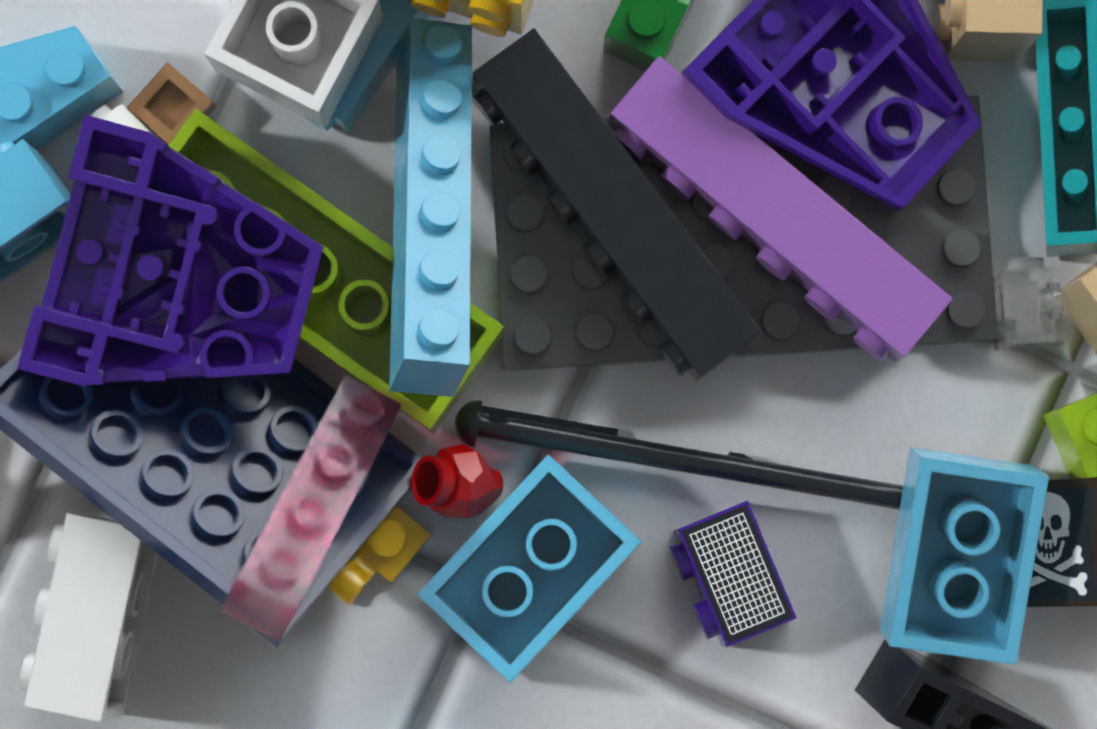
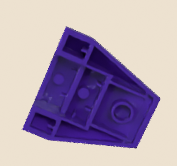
[681,0,982,210]

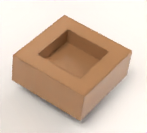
[126,62,217,145]

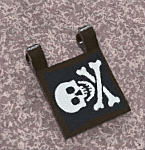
[1027,477,1097,607]

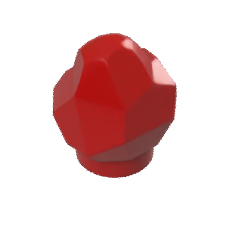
[411,444,504,518]

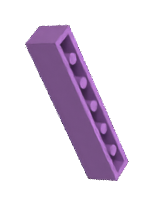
[609,56,953,363]

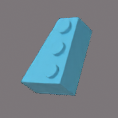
[0,26,123,150]

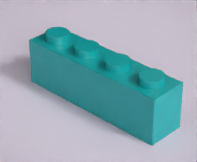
[1035,0,1097,257]

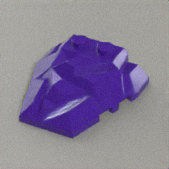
[17,115,324,386]

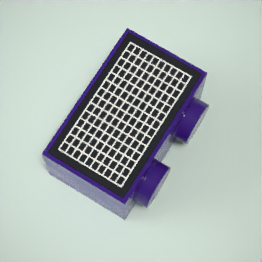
[669,500,797,647]

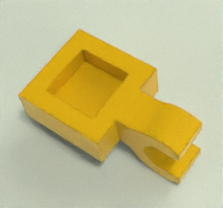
[329,506,432,605]

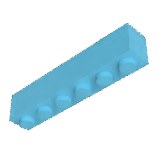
[389,18,472,397]

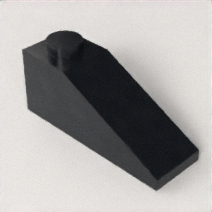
[854,640,1052,729]

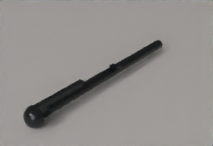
[455,400,903,509]

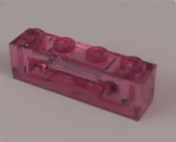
[220,375,402,641]

